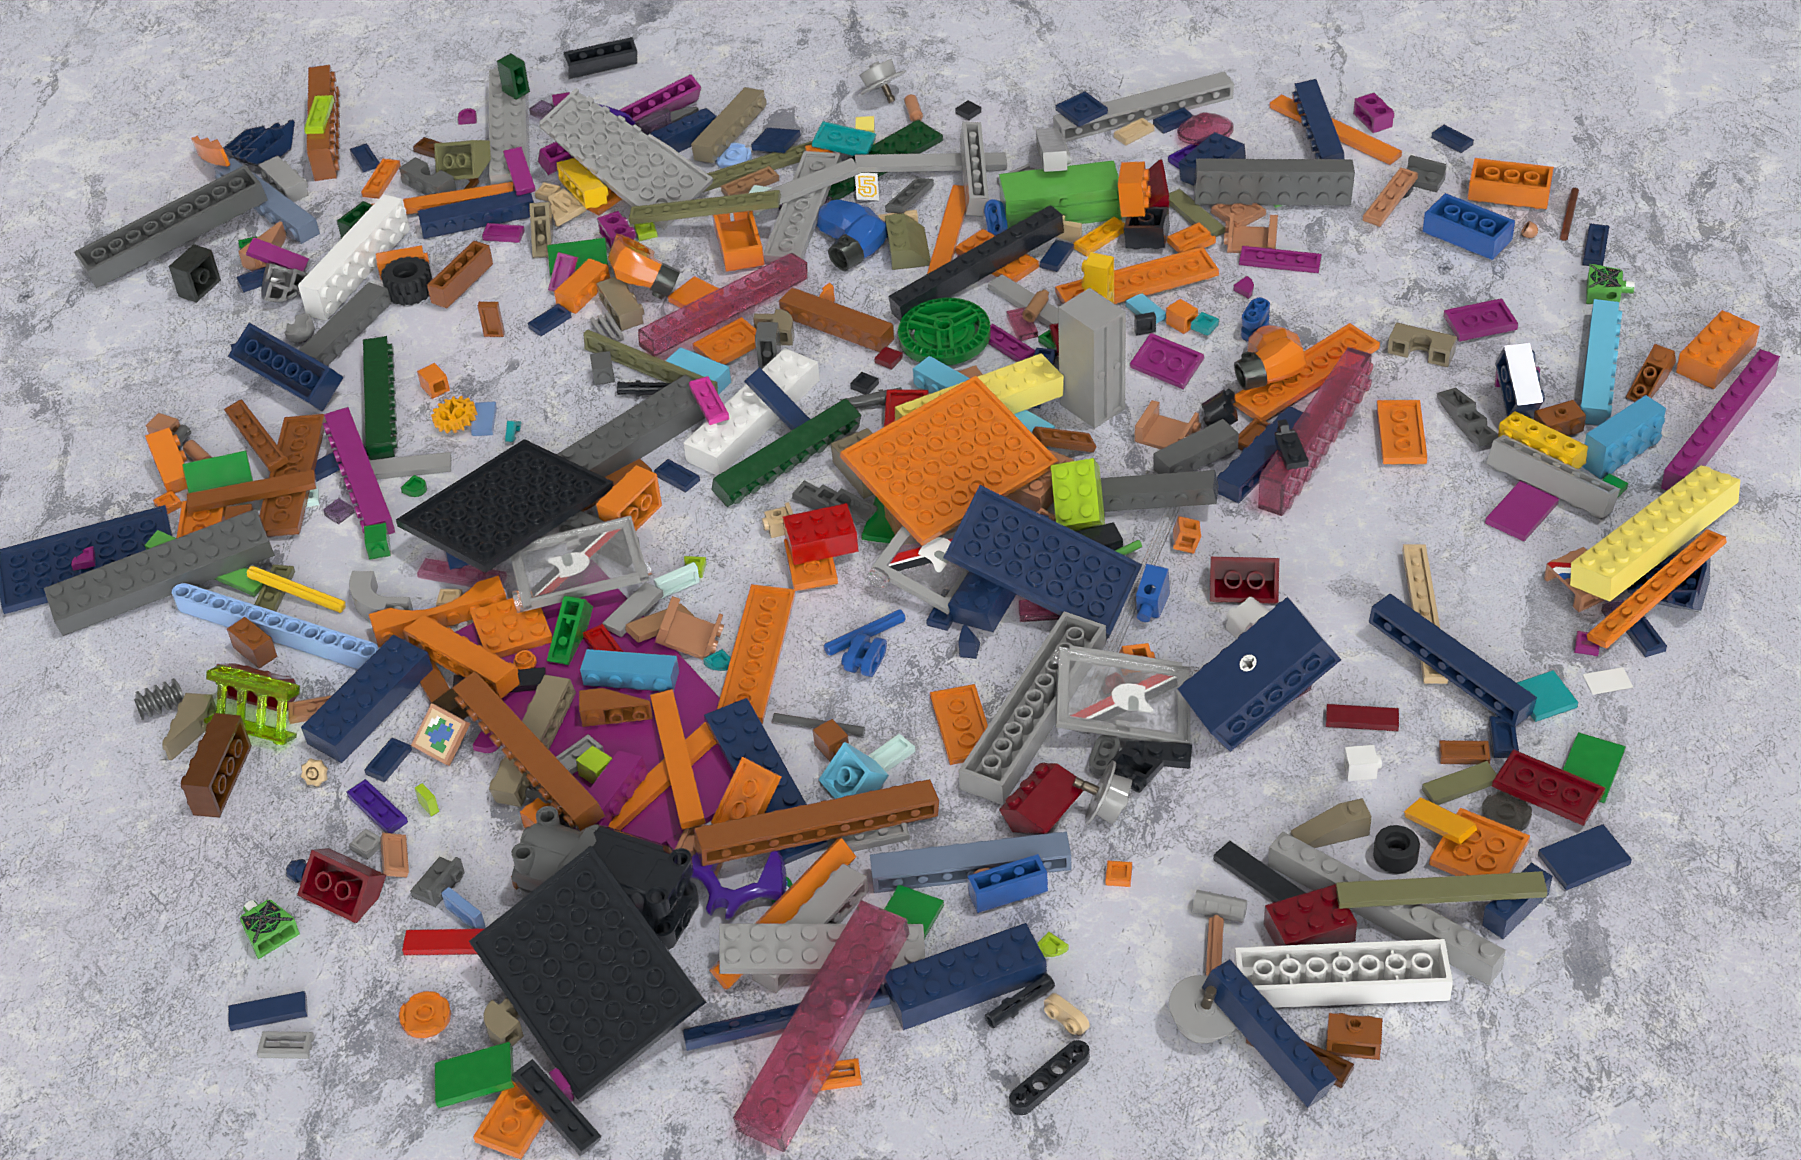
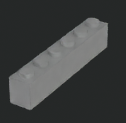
[960,121,989,216]
[1036,128,1071,172]
[1486,435,1620,518]
[751,864,869,994]

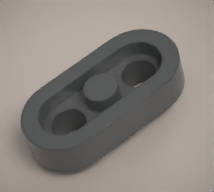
[1089,735,1120,776]

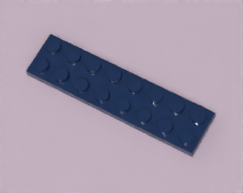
[704,698,828,865]

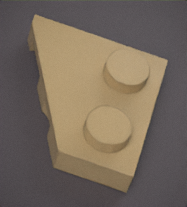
[548,189,587,227]

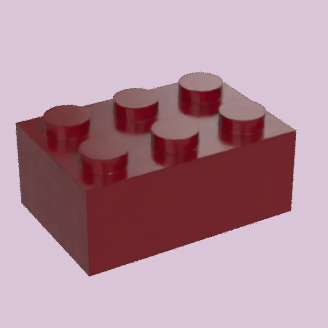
[1264,884,1357,946]

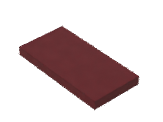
[1492,749,1605,826]

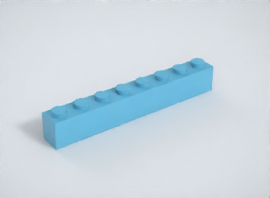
[1580,299,1622,426]
[913,356,1055,448]

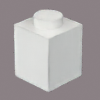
[1344,745,1382,781]

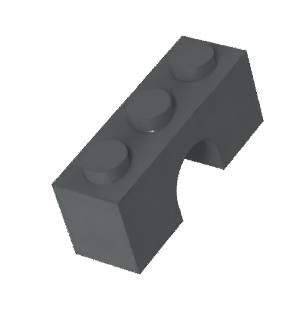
[399,157,456,195]

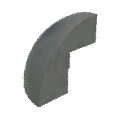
[261,263,309,302]

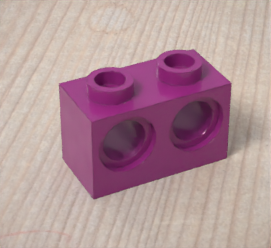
[1353,92,1395,133]
[597,211,636,249]

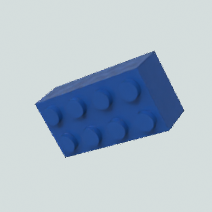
[1423,193,1515,260]

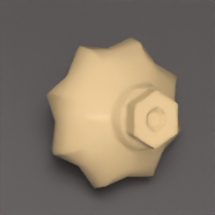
[301,758,328,787]

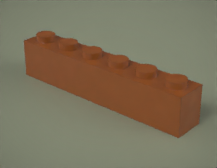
[779,287,894,352]

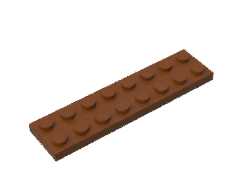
[259,414,326,537]

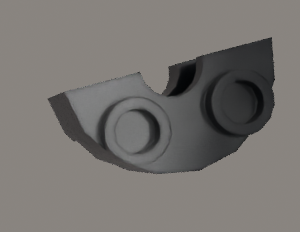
[1201,389,1238,427]
[1108,746,1163,793]

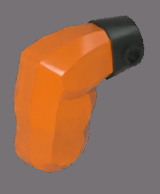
[608,234,680,299]
[1234,325,1306,390]

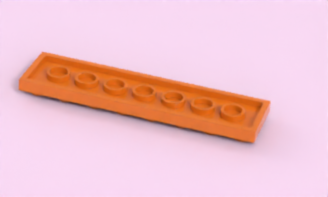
[1055,247,1219,304]
[1233,323,1380,421]
[717,584,795,724]

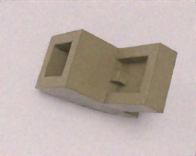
[753,309,795,346]
[483,997,524,1046]

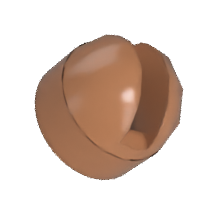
[1521,221,1538,239]

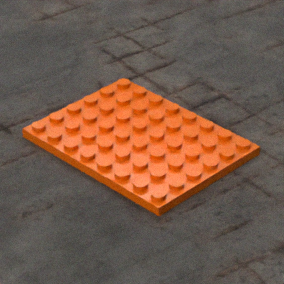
[840,376,1059,546]

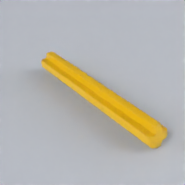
[246,566,346,613]

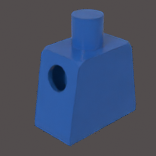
[1136,564,1170,622]

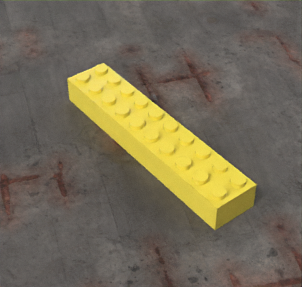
[1570,466,1740,602]

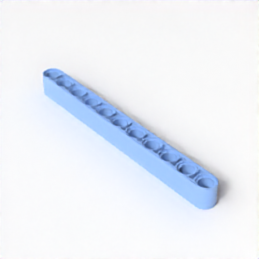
[172,583,378,669]

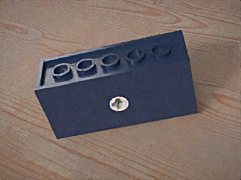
[1177,597,1341,752]

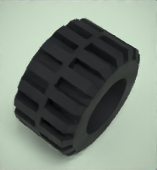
[381,256,433,306]

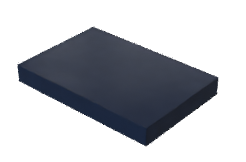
[1538,824,1632,891]

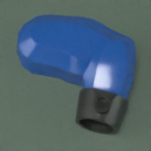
[817,200,887,271]

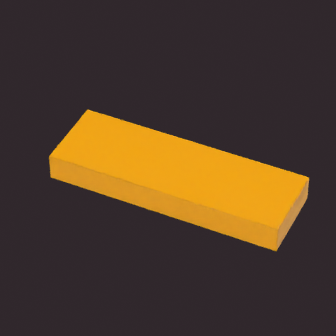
[1073,217,1125,257]
[1404,797,1477,844]

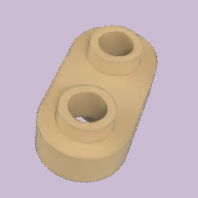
[1044,993,1090,1035]

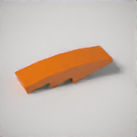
[191,135,230,166]

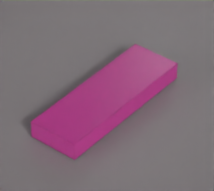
[688,376,729,425]

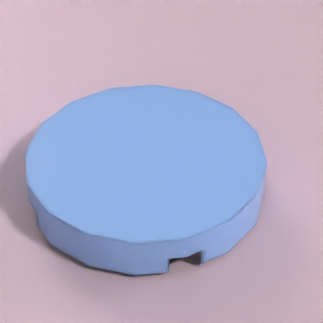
[716,143,752,168]

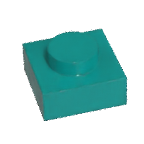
[1191,312,1219,336]

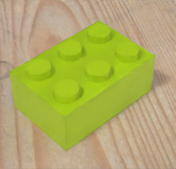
[1051,458,1105,532]

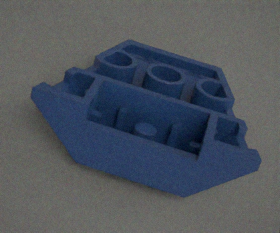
[223,119,295,167]
[1627,549,1711,611]

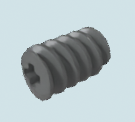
[134,678,184,720]

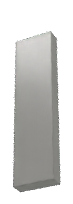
[369,452,452,479]

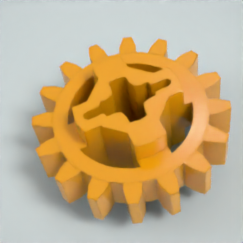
[431,396,478,434]

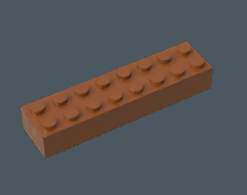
[307,65,340,181]

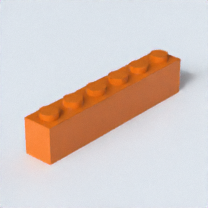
[403,615,520,699]

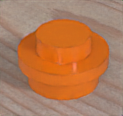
[513,650,537,669]

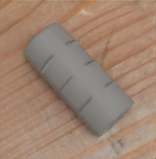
[1193,890,1247,922]

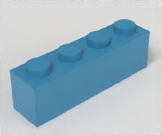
[580,649,679,692]

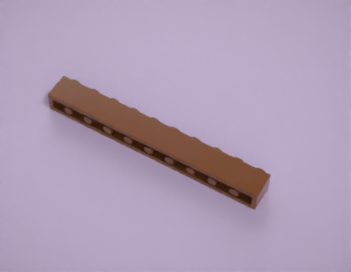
[453,671,605,831]
[694,779,939,866]

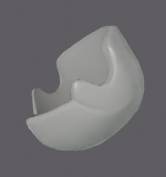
[284,313,315,342]

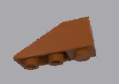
[1626,344,1676,402]
[579,688,653,727]

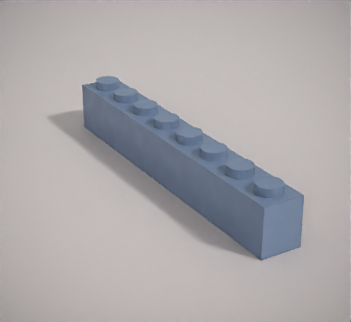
[214,158,320,244]
[870,831,1072,893]

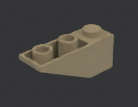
[162,693,217,760]

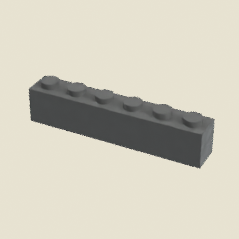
[299,282,391,366]
[1101,470,1219,512]

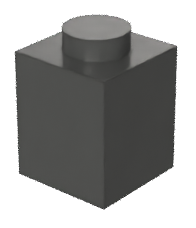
[590,351,615,385]

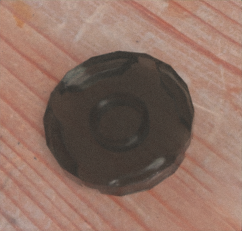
[1481,791,1532,832]

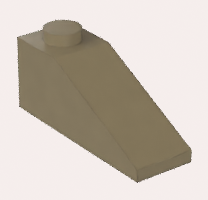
[529,202,553,258]
[1291,798,1372,848]

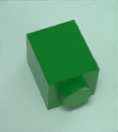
[364,523,391,560]

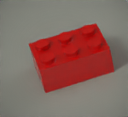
[782,503,859,565]

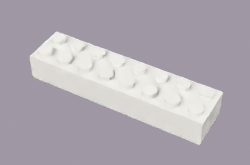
[298,194,410,321]
[683,348,820,475]
[1234,939,1453,1008]

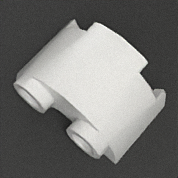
[1225,597,1270,638]

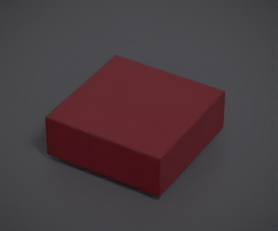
[874,346,903,370]

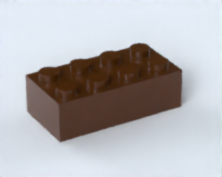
[181,713,252,818]

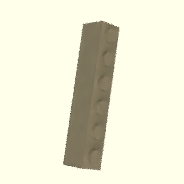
[691,87,767,163]
[489,675,576,807]

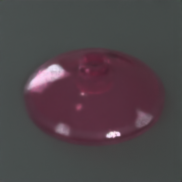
[1177,112,1234,145]

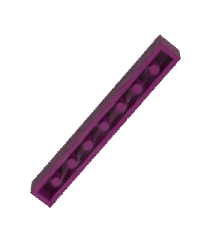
[323,407,396,534]

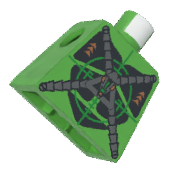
[1586,264,1635,304]
[240,900,300,959]

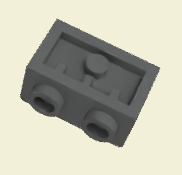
[1406,155,1447,193]
[410,856,465,908]

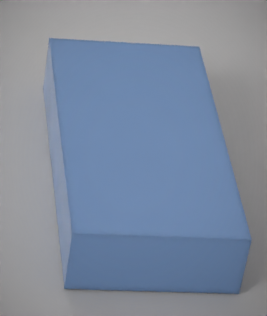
[471,402,497,436]
[442,887,486,929]

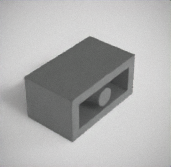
[755,322,781,369]

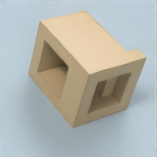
[762,502,794,538]

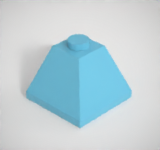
[819,742,889,799]

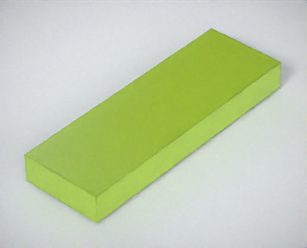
[304,95,334,134]

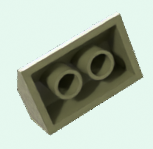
[434,140,491,180]
[885,214,931,270]

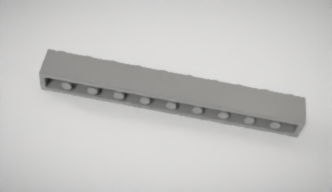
[1053,71,1234,142]
[1268,831,1506,986]

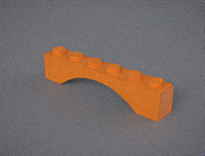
[368,575,507,647]

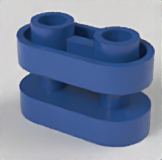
[1241,297,1270,342]
[841,633,887,677]

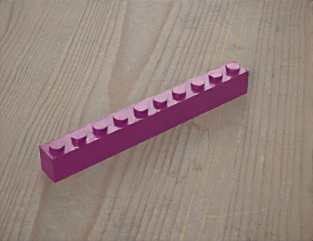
[538,74,702,175]
[1661,349,1780,491]

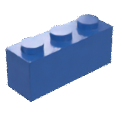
[968,854,1048,913]

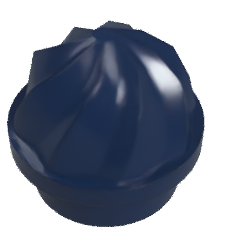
[286,859,307,883]

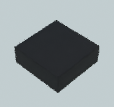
[955,100,982,120]
[1134,312,1156,336]
[850,372,879,394]

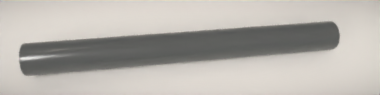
[772,713,865,736]

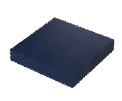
[1055,91,1108,127]
[751,128,801,153]

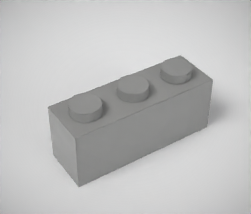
[258,156,309,202]

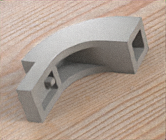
[349,571,413,621]

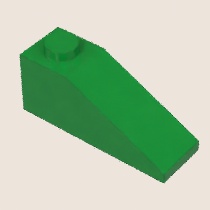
[547,596,593,665]

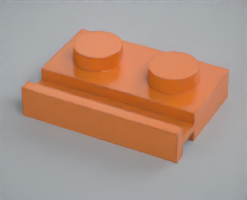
[1167,222,1216,253]

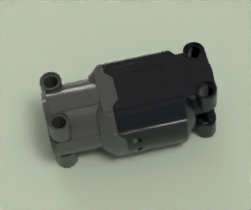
[511,806,699,950]

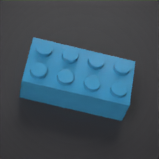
[1582,395,1666,479]

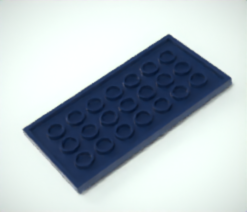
[943,485,1143,639]
[0,505,173,614]

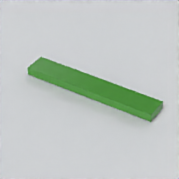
[145,530,264,597]

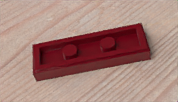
[1326,704,1399,731]

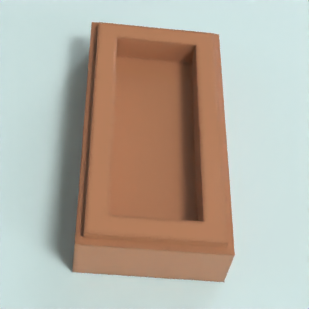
[380,833,409,878]

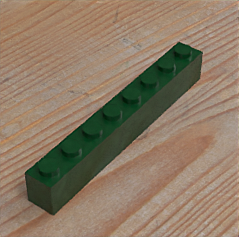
[363,336,398,460]
[711,398,862,507]

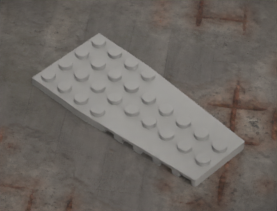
[539,88,713,230]

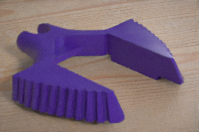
[692,850,787,920]

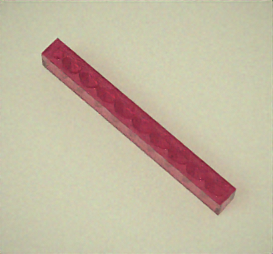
[638,253,808,357]

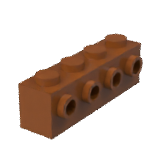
[427,240,493,308]

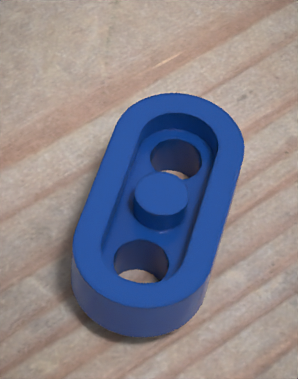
[984,199,1008,236]

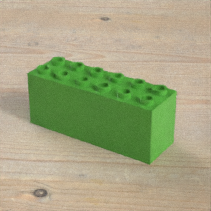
[999,160,1122,228]

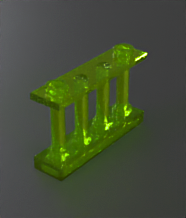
[204,665,300,745]

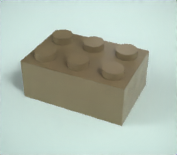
[831,428,874,499]

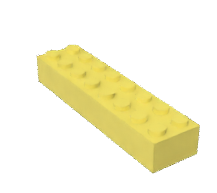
[895,354,1064,421]

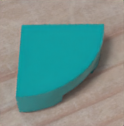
[505,420,522,442]
[703,649,731,671]

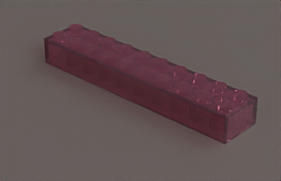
[1258,347,1374,516]
[733,900,910,1152]

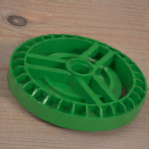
[898,298,991,366]

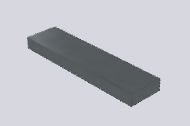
[885,178,934,214]

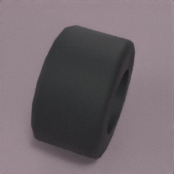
[1373,825,1420,874]

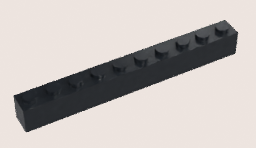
[888,205,1064,321]

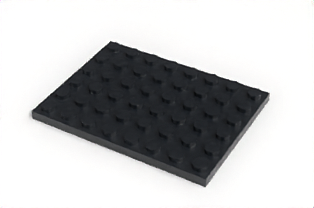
[396,439,614,573]
[469,846,707,1102]

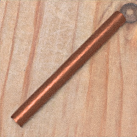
[1560,187,1579,241]

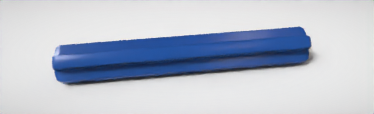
[823,609,906,656]

